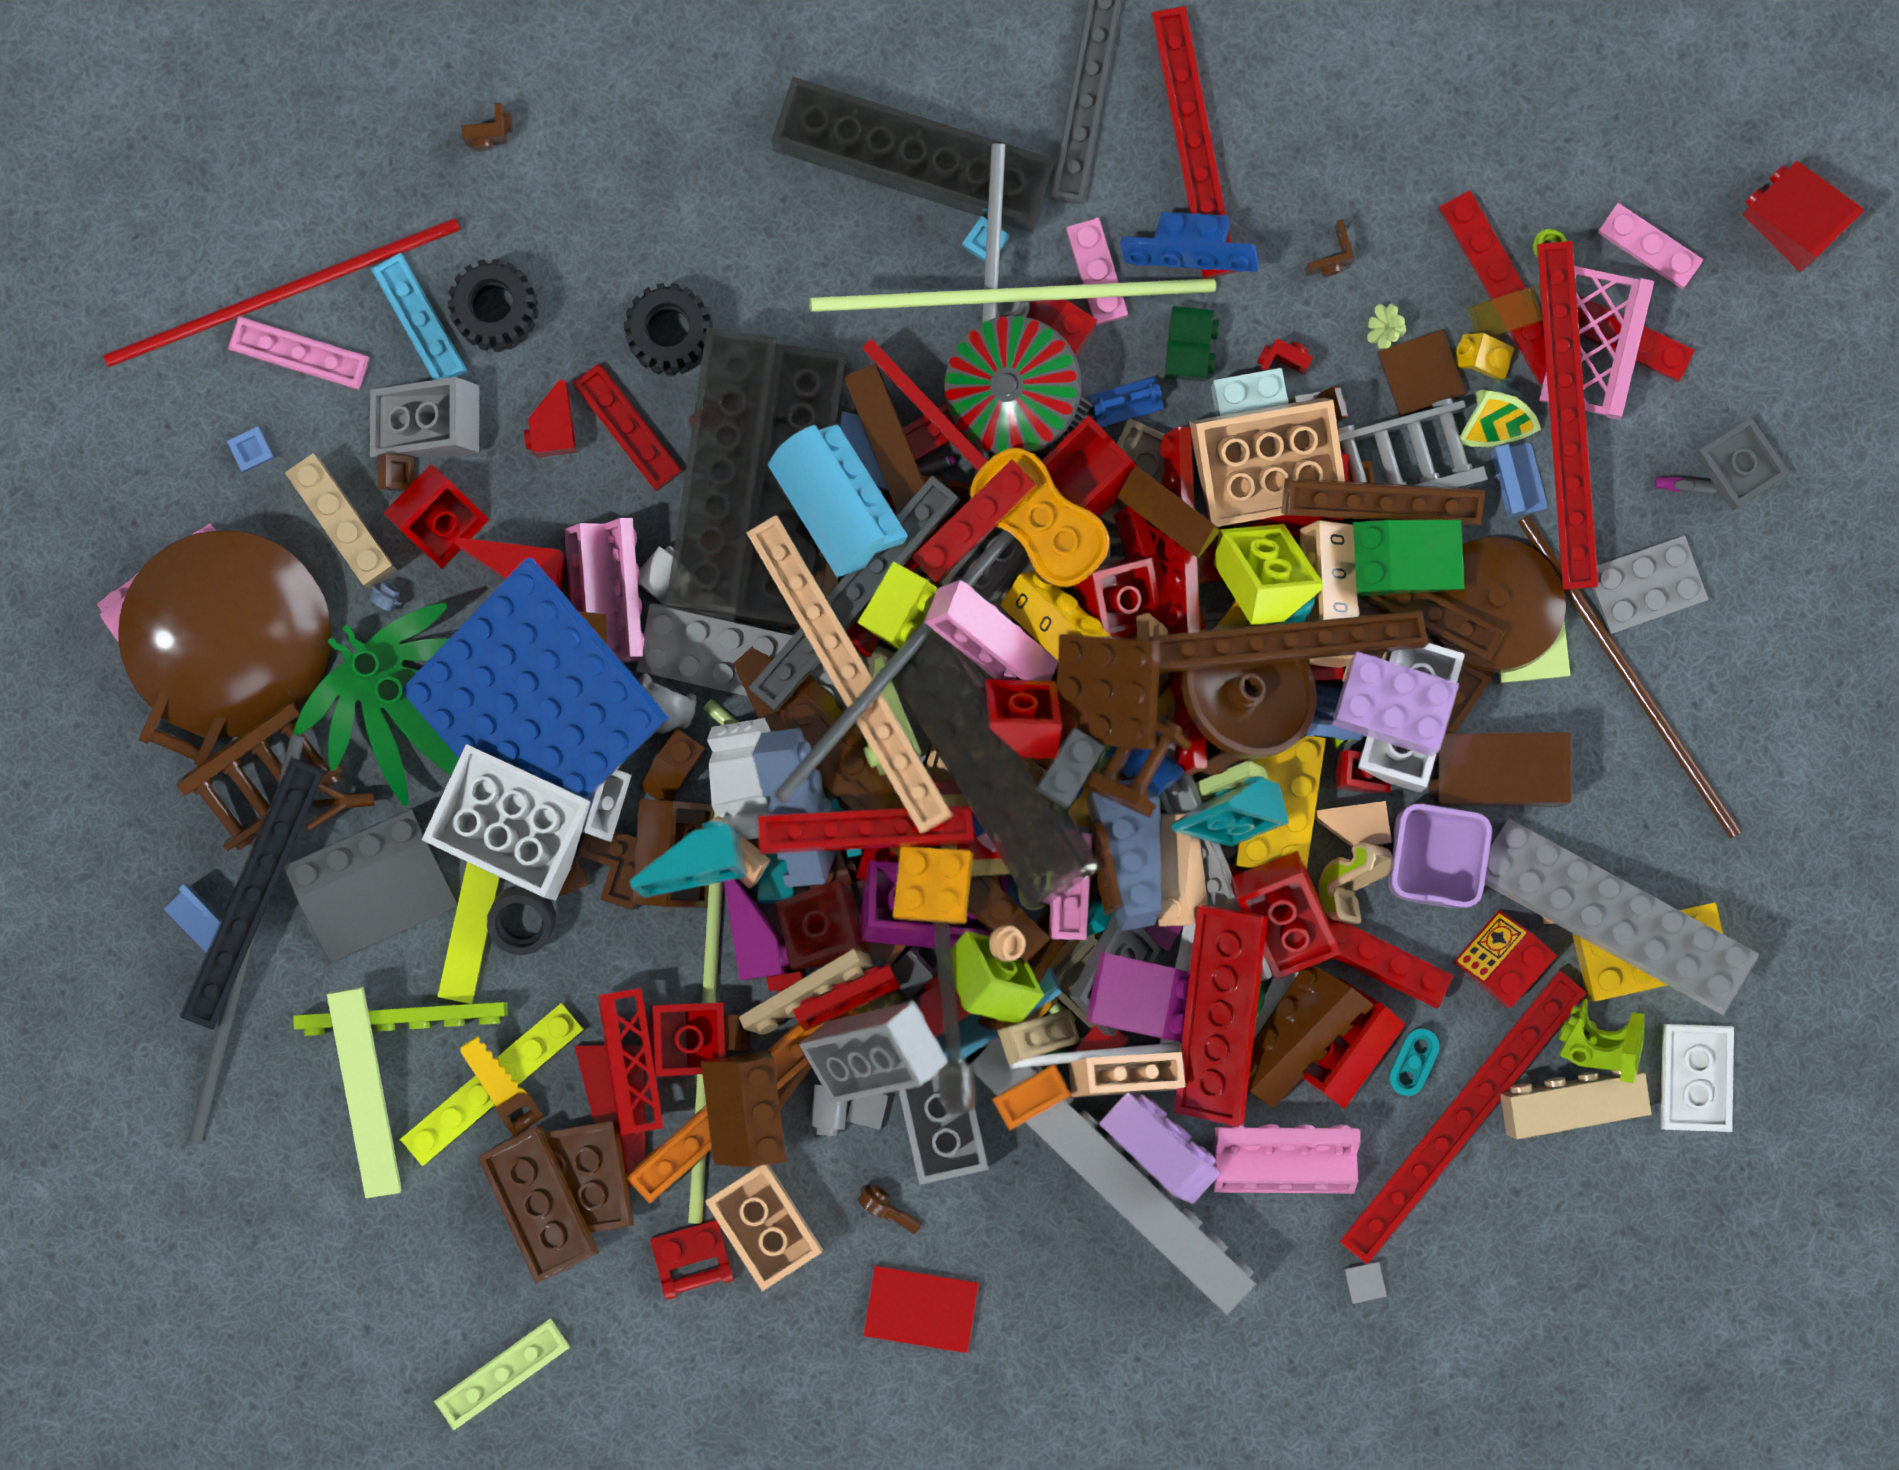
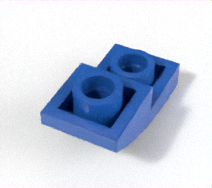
[1105,746,1184,796]

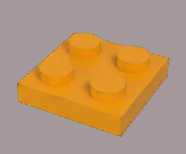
[893,847,973,924]

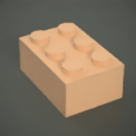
[705,1165,823,1291]

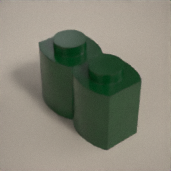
[1164,306,1219,382]

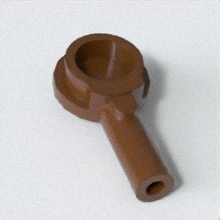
[858,1184,922,1234]

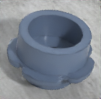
[369,581,402,612]

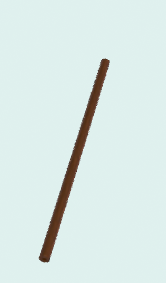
[1518,515,1742,839]

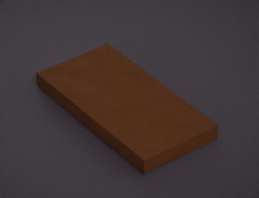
[477,1125,600,1284]

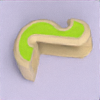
[1319,842,1393,924]

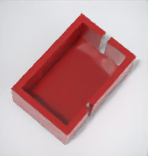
[1042,415,1140,518]

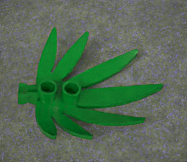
[294,603,459,807]

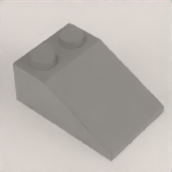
[370,377,479,458]

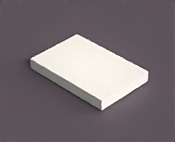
[1660,1024,1734,1132]

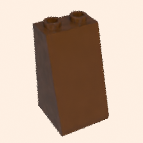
[1428,732,1571,807]

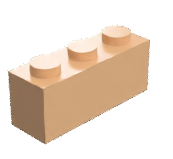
[1068,1052,1185,1097]

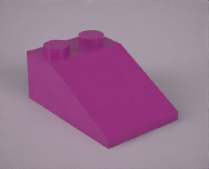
[724,879,794,981]
[1086,952,1190,1042]

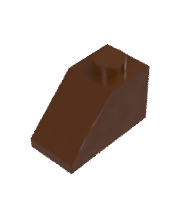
[640,728,708,801]

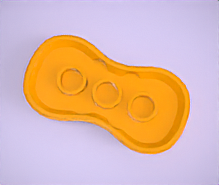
[970,448,1109,587]

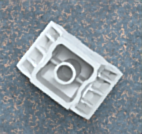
[707,718,771,840]

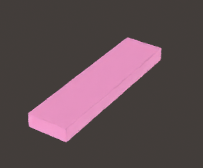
[228,316,370,390]

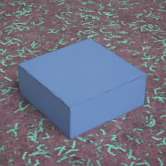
[227,426,274,473]

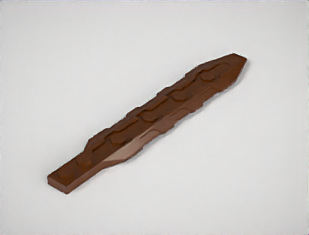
[733,646,1050,965]

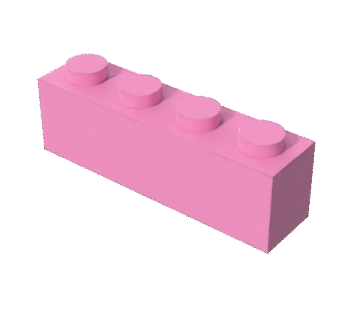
[924,580,1058,681]

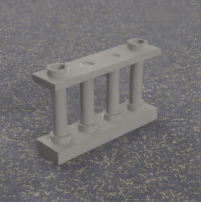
[1338,398,1487,521]

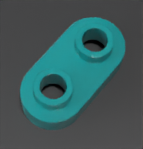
[1388,1029,1439,1096]

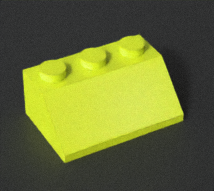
[1213,524,1324,625]

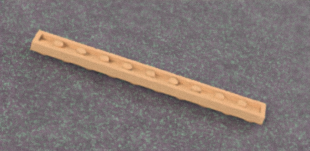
[747,515,953,834]

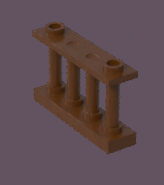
[177,699,342,852]
[1029,720,1191,818]

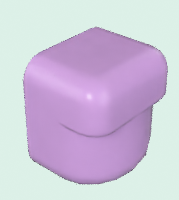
[1388,804,1492,908]

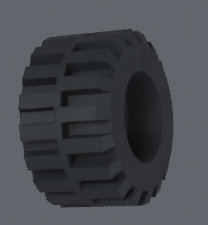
[448,259,539,352]
[624,283,713,376]

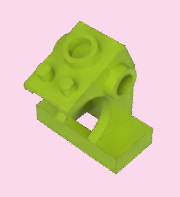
[1558,999,1645,1084]

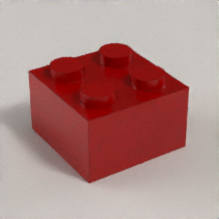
[1074,558,1165,638]

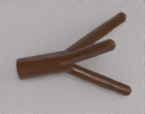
[306,783,375,830]

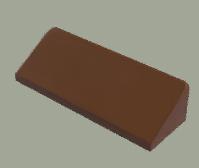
[1118,466,1220,559]

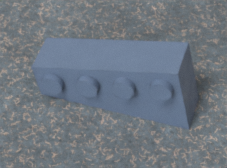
[752,728,838,887]
[1086,778,1161,931]

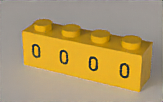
[1000,570,1111,660]

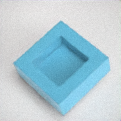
[962,216,1010,262]

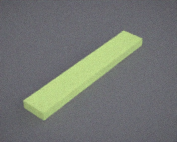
[327,986,402,1198]

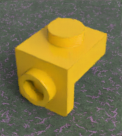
[1455,333,1514,380]

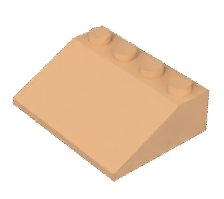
[1189,398,1345,527]

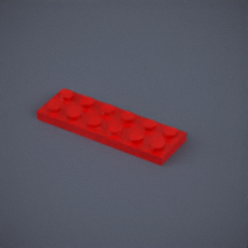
[1174,904,1268,1127]

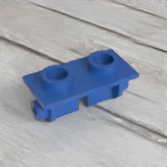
[1088,377,1164,428]

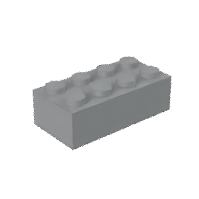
[799,1002,948,1104]

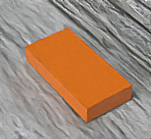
[992,1064,1072,1130]

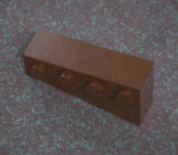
[1247,965,1374,1108]

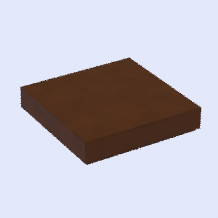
[1377,329,1466,417]

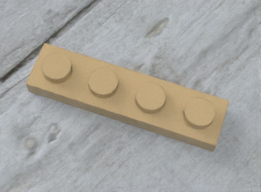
[739,949,874,1035]

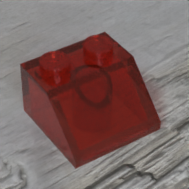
[775,880,869,969]

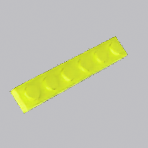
[400,1003,585,1166]

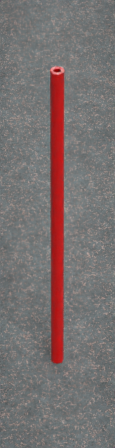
[103,217,460,367]

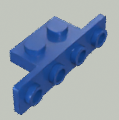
[1120,212,1259,272]

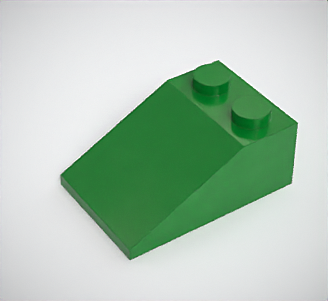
[1353,520,1465,596]

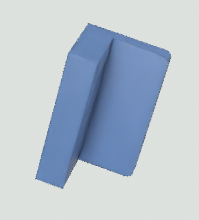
[1491,443,1547,518]
[164,884,222,953]

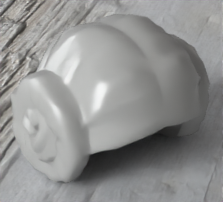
[637,673,697,734]

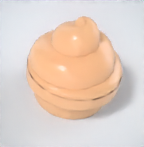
[989,925,1025,961]

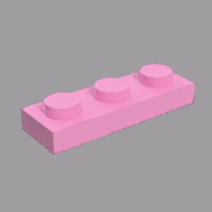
[1597,203,1703,290]
[1066,218,1128,326]
[1049,832,1092,940]

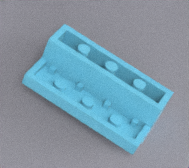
[768,424,908,577]

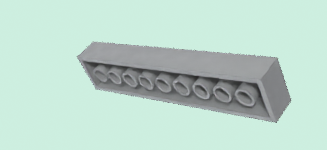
[968,1036,1256,1315]

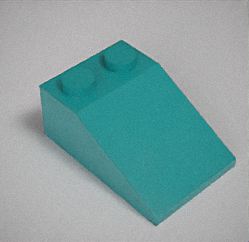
[1171,776,1289,847]
[630,821,747,898]

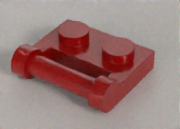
[649,1220,734,1300]

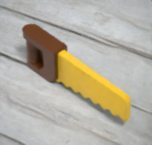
[460,1036,544,1137]

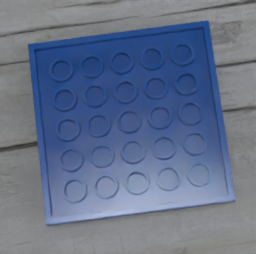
[402,557,669,800]

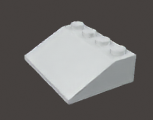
[422,744,591,901]

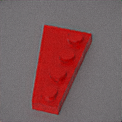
[574,1045,646,1186]

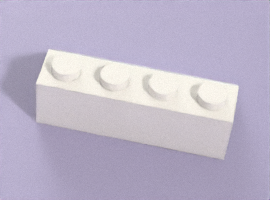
[1358,643,1465,793]

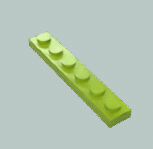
[293,1002,508,1036]

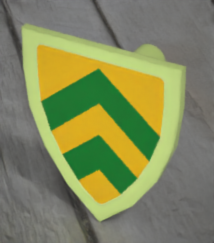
[1460,389,1541,447]

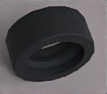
[487,885,556,955]

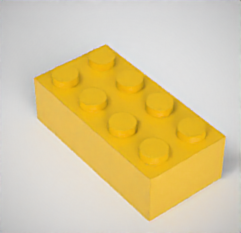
[1233,736,1326,870]
[1572,902,1723,1002]

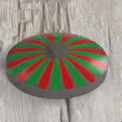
[945,316,1082,454]

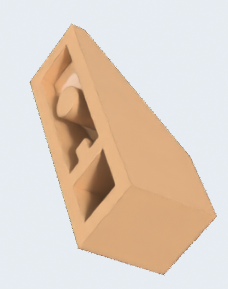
[1158,813,1208,926]

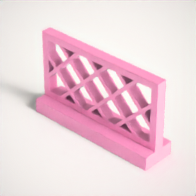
[1539,266,1654,420]

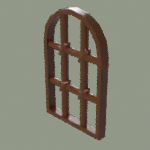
[1089,821,1123,916]

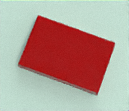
[863,1265,979,1353]

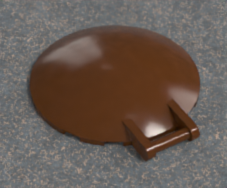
[118,530,331,766]

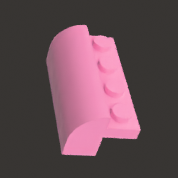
[564,518,645,663]
[1214,1124,1360,1194]

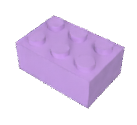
[1331,652,1459,757]
[1099,1092,1221,1204]

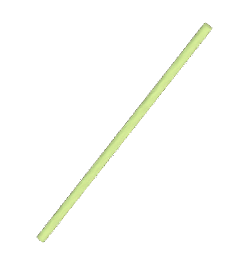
[809,278,1216,312]
[688,812,723,1224]

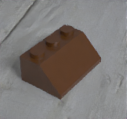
[632,799,714,908]
[701,1050,787,1167]

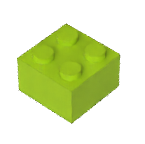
[942,931,1044,1024]

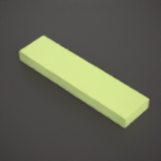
[434,1318,570,1430]

